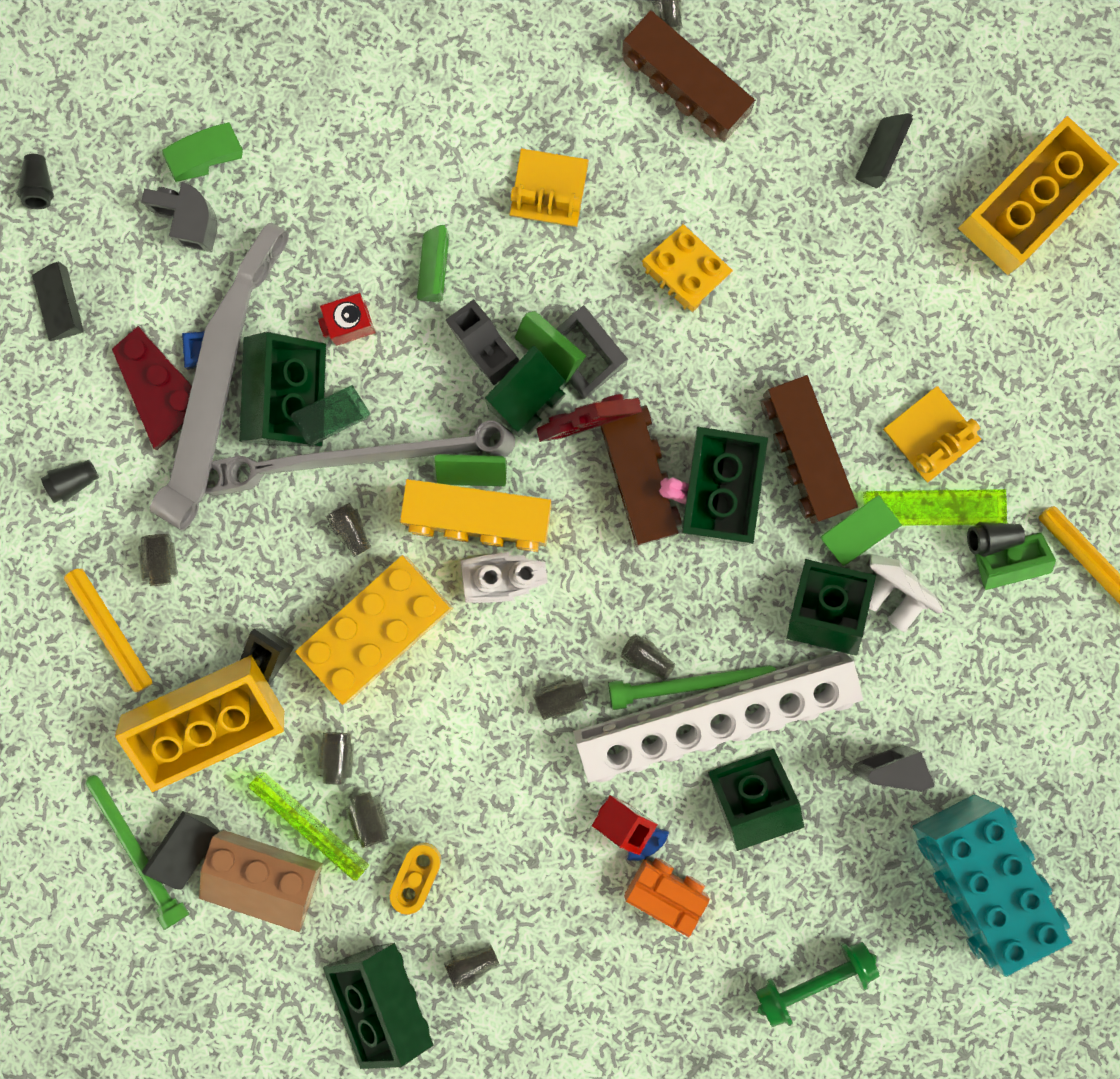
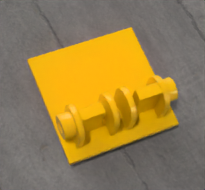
[509,148,589,227]
[642,224,733,312]
[883,386,982,483]

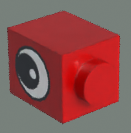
[318,293,376,346]
[591,795,658,856]

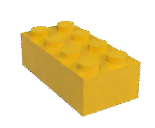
[958,116,1119,275]
[400,479,552,552]
[295,555,453,705]
[115,655,285,792]

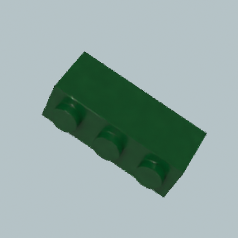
[239,332,326,447]
[682,427,768,546]
[322,943,434,1069]

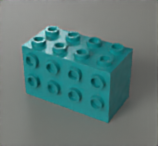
[912,794,1072,977]

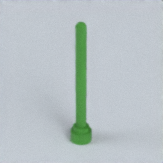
[608,665,776,710]
[86,775,189,930]

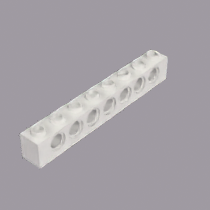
[573,652,863,783]

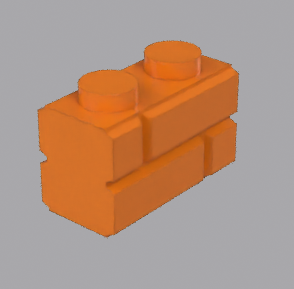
[624,857,710,937]

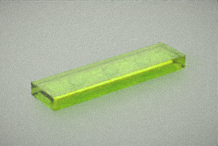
[863,489,1007,526]
[248,772,369,881]

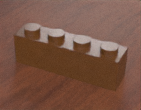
[622,10,756,143]
[761,375,858,524]
[600,397,682,547]

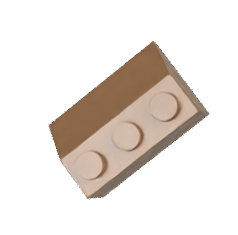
[199,830,323,933]

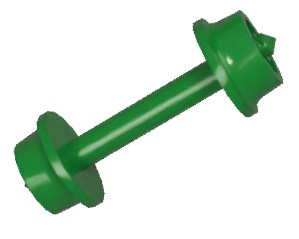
[755,942,880,1028]

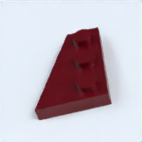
[112,326,192,450]
[536,394,642,442]

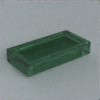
[291,385,371,447]

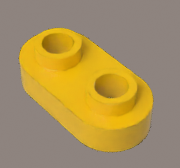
[390,843,441,915]

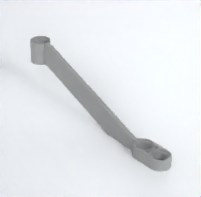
[150,222,289,530]
[205,420,515,496]

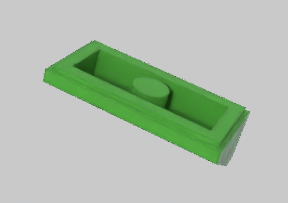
[417,225,449,302]
[514,311,587,383]
[435,454,507,487]
[820,495,902,566]
[975,532,1056,590]

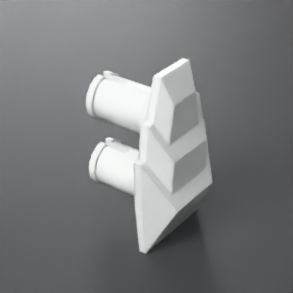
[461,552,548,603]
[869,554,943,632]

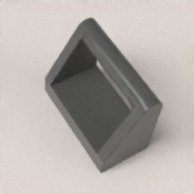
[557,305,628,399]
[852,744,935,792]

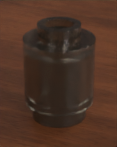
[138,534,178,587]
[533,675,588,721]
[316,732,354,785]
[345,791,390,848]

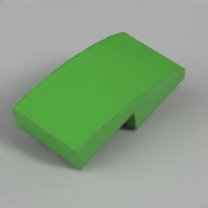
[162,122,243,182]

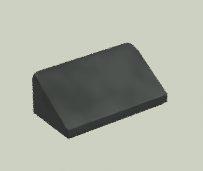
[856,113,913,189]
[32,261,84,341]
[142,811,220,890]

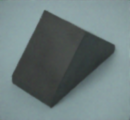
[240,628,294,685]

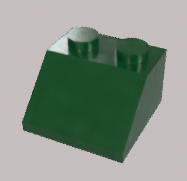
[484,345,566,437]
[787,559,876,656]
[708,748,805,851]

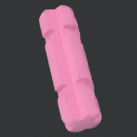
[659,478,689,505]

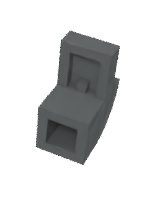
[141,182,218,253]
[445,299,519,385]

